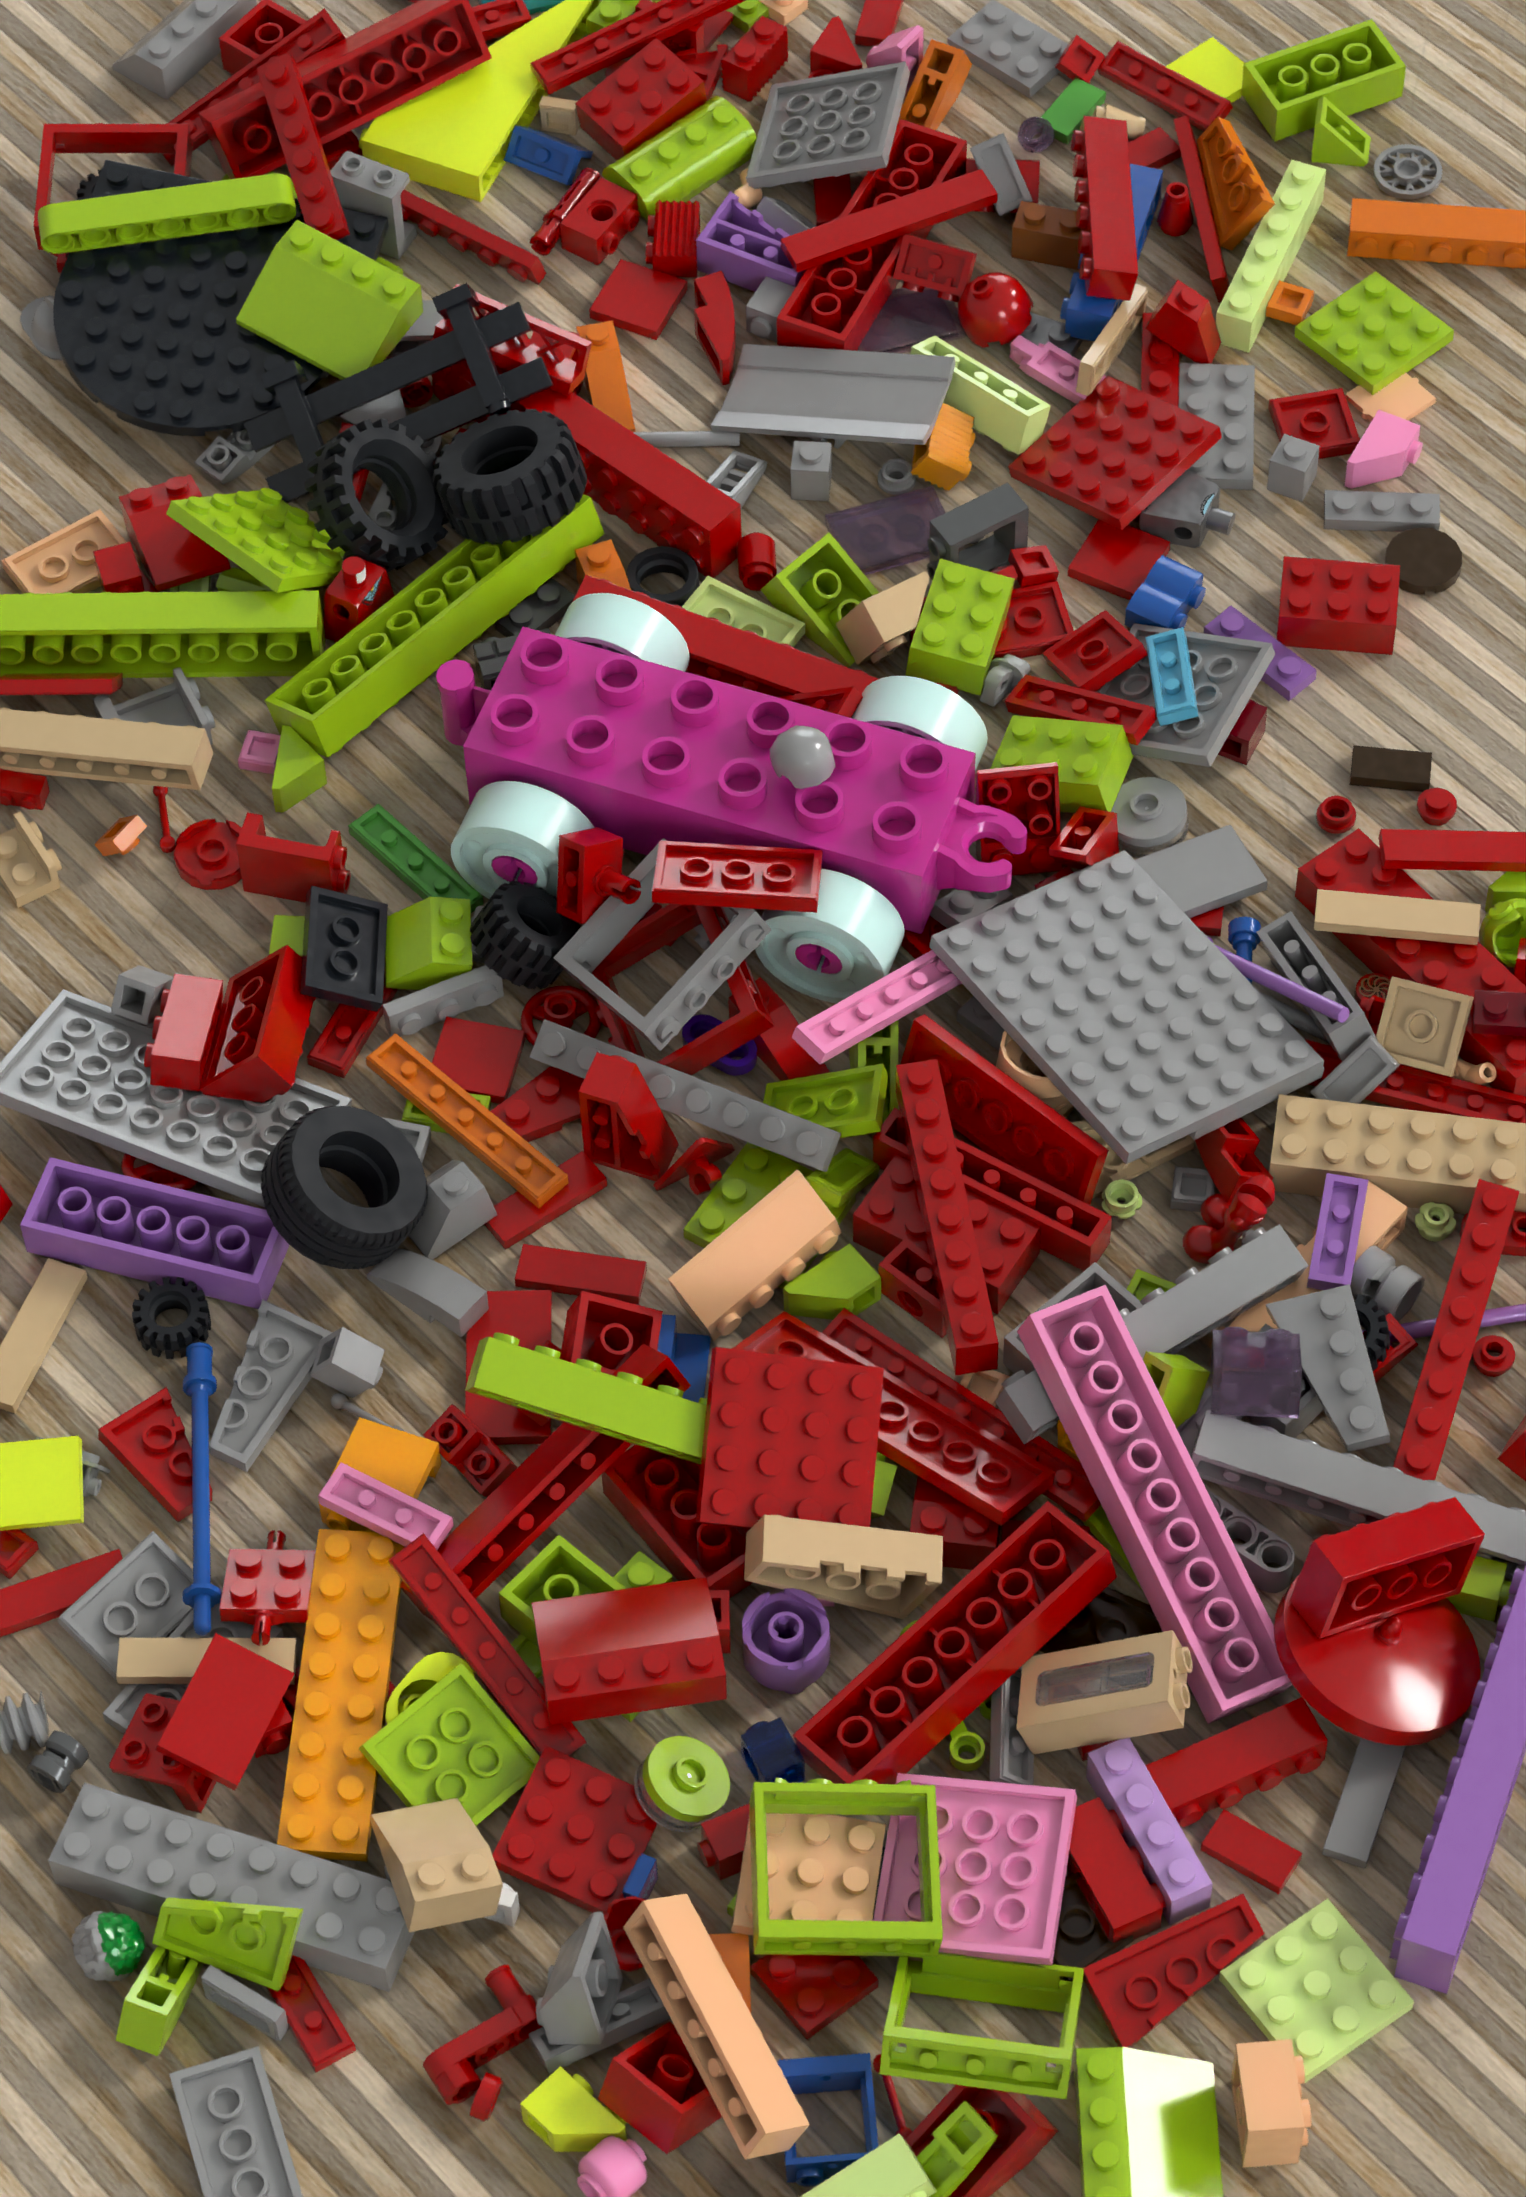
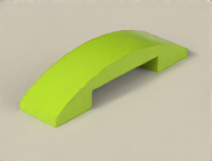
[916,2101,998,2197]

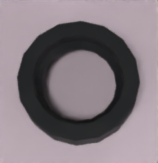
[626,546,699,607]

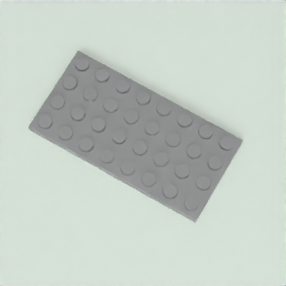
[0,989,352,1207]

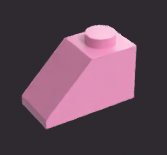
[866,25,923,98]
[1345,410,1423,489]

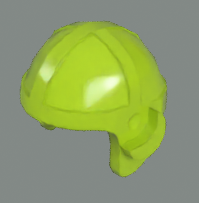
[1479,898,1526,968]

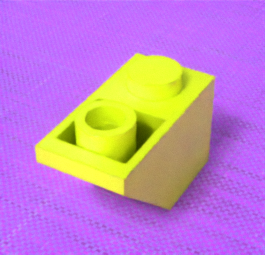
[520,2066,627,2152]

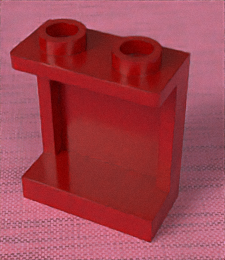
[236,812,351,903]

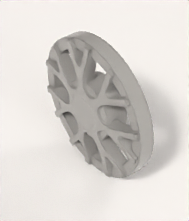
[1373,144,1442,200]

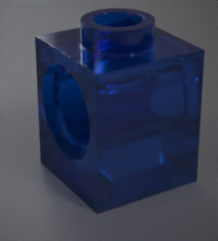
[740,1717,805,1783]

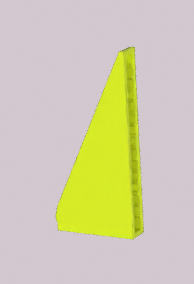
[359,0,602,202]

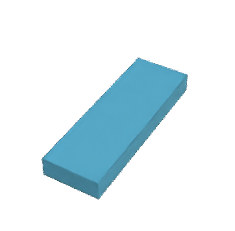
[1145,627,1199,726]

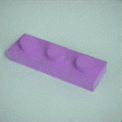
[1204,606,1317,701]
[1307,1173,1368,1290]

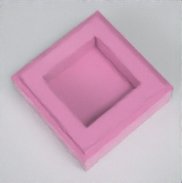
[238,730,281,774]

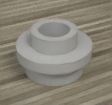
[878,459,916,495]

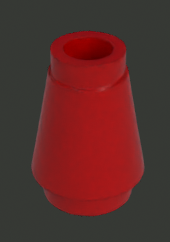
[1157,182,1194,236]

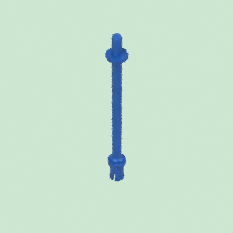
[182,1342,222,1636]

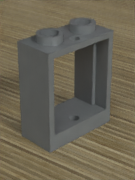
[927,483,1029,580]

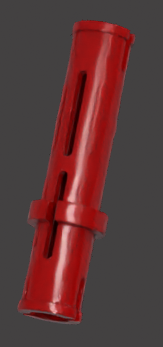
[529,167,601,255]

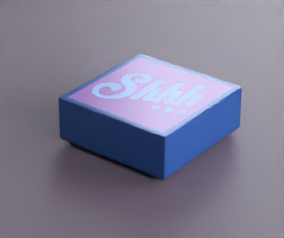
[623,1854,658,1900]

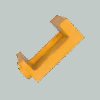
[319,1417,442,1532]

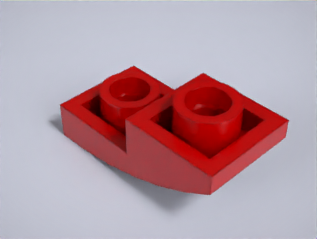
[423,1404,517,1498]

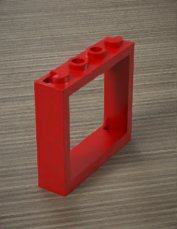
[33,123,193,250]
[591,904,774,1076]

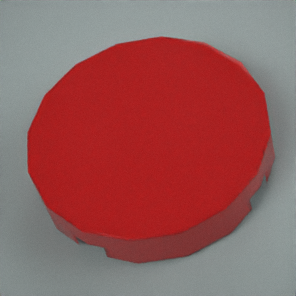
[174,819,242,890]

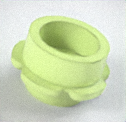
[1101,1179,1142,1219]
[1415,1202,1456,1242]

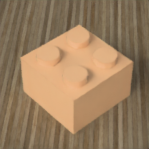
[1231,2039,1311,2168]

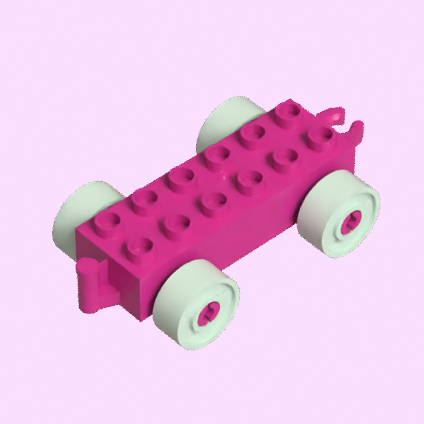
[436,593,1027,1003]

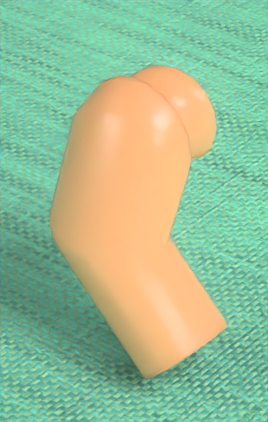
[734,168,762,209]

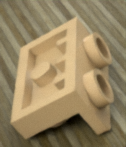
[0,811,62,908]

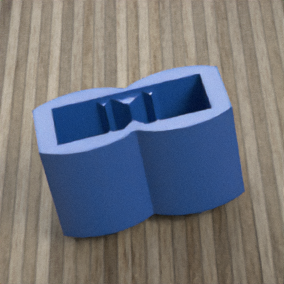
[1125,555,1206,629]

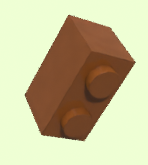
[1011,201,1082,271]

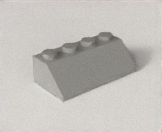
[112,0,257,100]

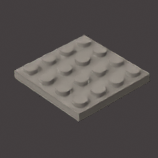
[746,61,910,189]
[1096,623,1275,767]

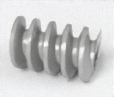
[0,1691,49,1754]

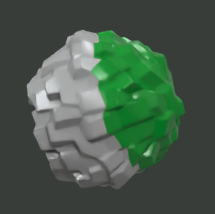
[72,1911,146,1981]

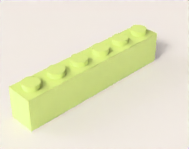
[1216,160,1326,353]

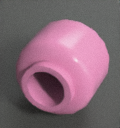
[577,2136,647,2197]

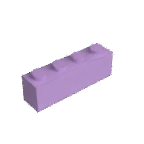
[1086,1738,1213,1925]

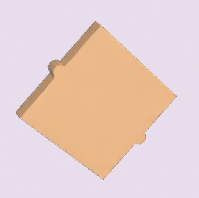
[1345,373,1436,421]

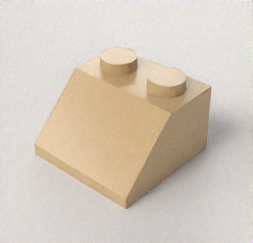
[836,571,929,665]

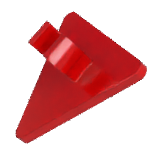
[653,1137,735,1195]

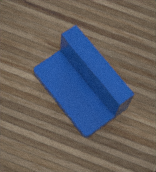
[504,126,593,185]
[657,1315,711,1403]

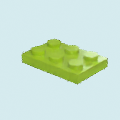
[761,1063,888,1151]

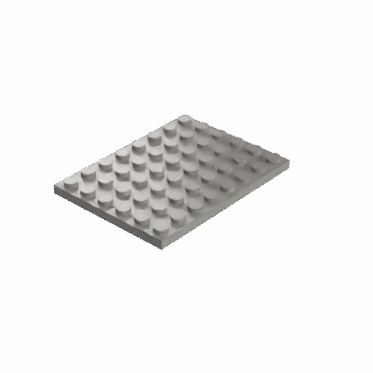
[929,850,1324,1164]

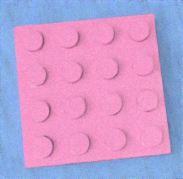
[873,1773,1077,1966]

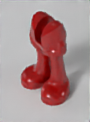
[1183,1175,1275,1264]

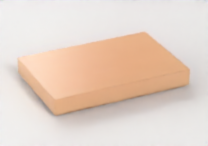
[1,509,140,594]

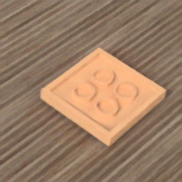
[731,1813,886,1936]

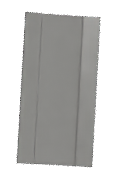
[710,344,956,449]

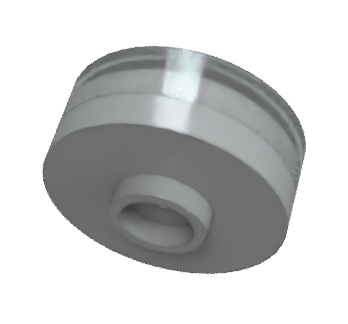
[1111,777,1189,858]

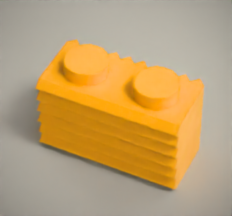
[911,403,976,491]

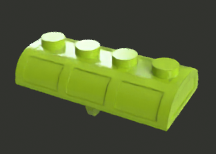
[602,96,757,221]

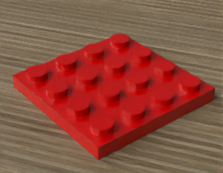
[1008,376,1222,530]
[695,1347,884,1529]

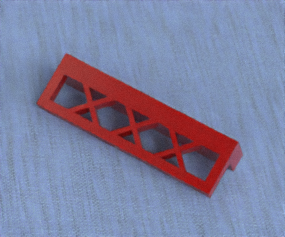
[433,284,592,396]

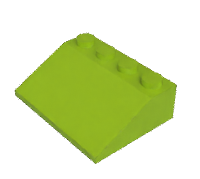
[236,220,423,380]
[1074,2047,1223,2197]

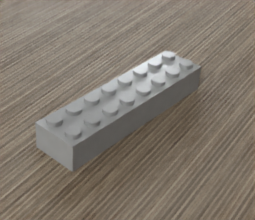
[48,1783,415,1992]

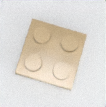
[1376,976,1474,1077]

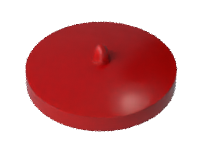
[1274,1575,1481,1746]

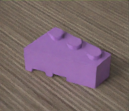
[696,191,807,292]

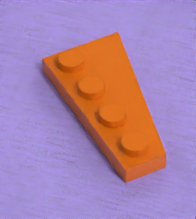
[1197,117,1275,251]

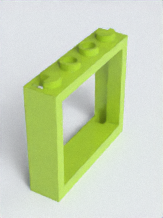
[749,1778,943,1957]
[880,1952,1084,2099]

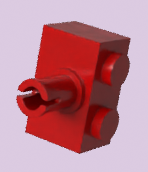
[556,827,641,924]

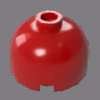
[957,272,1034,347]

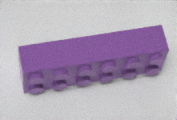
[20,1157,289,1309]

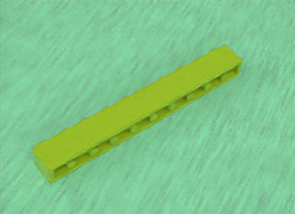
[465,1333,897,1519]

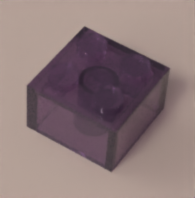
[1210,1326,1302,1418]

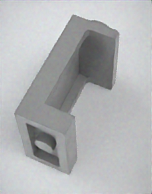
[330,151,417,260]
[92,667,215,745]

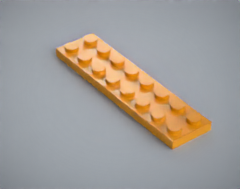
[277,1529,405,1862]

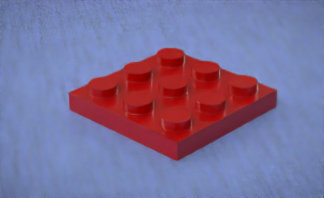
[492,1745,664,1915]

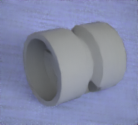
[1351,1245,1425,1321]

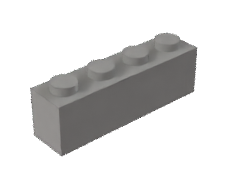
[1256,911,1378,1062]

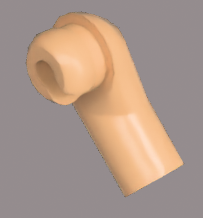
[1437,1058,1497,1085]

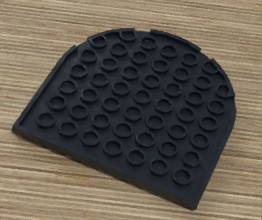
[53,160,389,436]

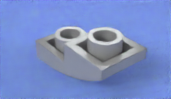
[194,429,275,485]

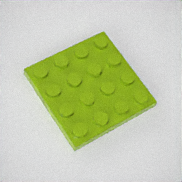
[166,488,345,593]

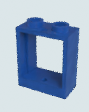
[777,2053,879,2187]

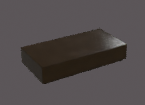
[1349,745,1432,792]

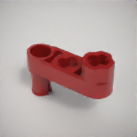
[423,1964,543,2105]

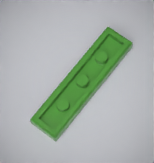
[348,804,484,913]

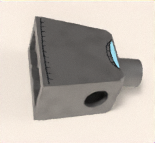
[1139,470,1235,548]

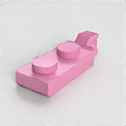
[1009,335,1106,404]

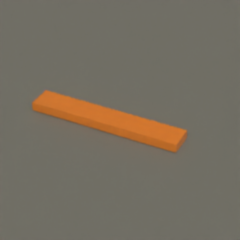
[366,1033,568,1208]

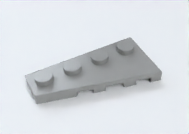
[209,1299,333,1472]

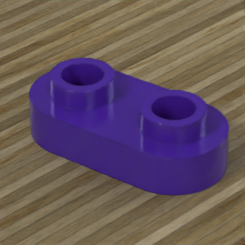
[682,1014,757,1076]

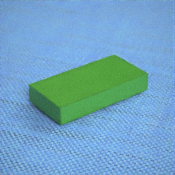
[1037,77,1106,144]

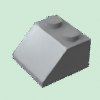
[536,1912,623,2045]

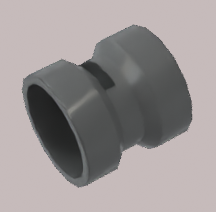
[27,1731,89,1793]

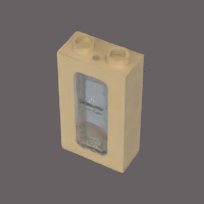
[1016,1630,1193,1755]

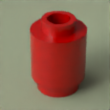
[737,532,777,591]

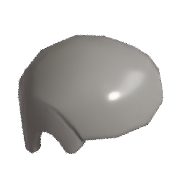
[770,726,836,789]

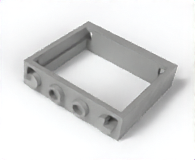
[553,838,771,1051]

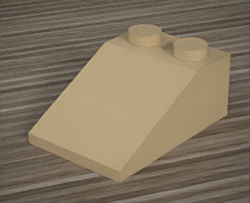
[370,1798,503,1932]

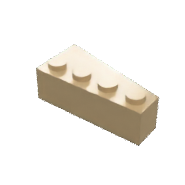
[744,1515,943,1619]

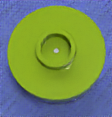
[634,1736,730,1832]

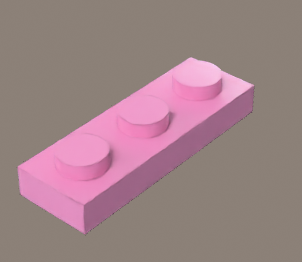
[318,1462,454,1550]

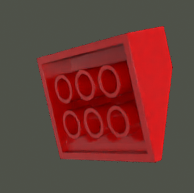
[532,1577,727,1725]

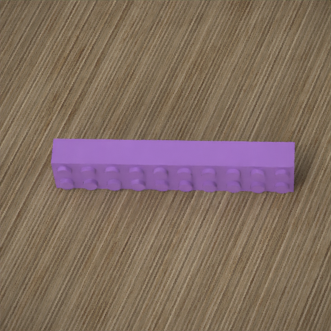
[1390,1566,1526,1994]

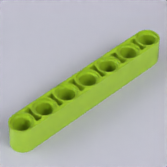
[38,173,296,254]

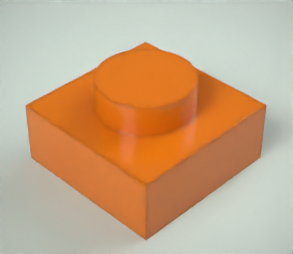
[1266,280,1314,325]
[94,814,147,856]

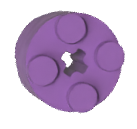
[742,1588,831,1694]

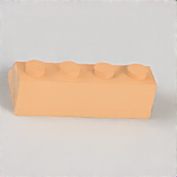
[668,1169,842,1341]

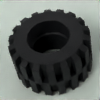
[470,881,580,989]

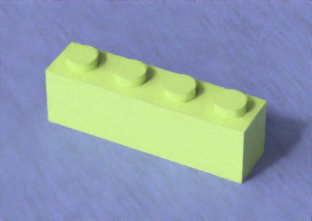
[910,335,1051,455]
[800,2133,937,2197]

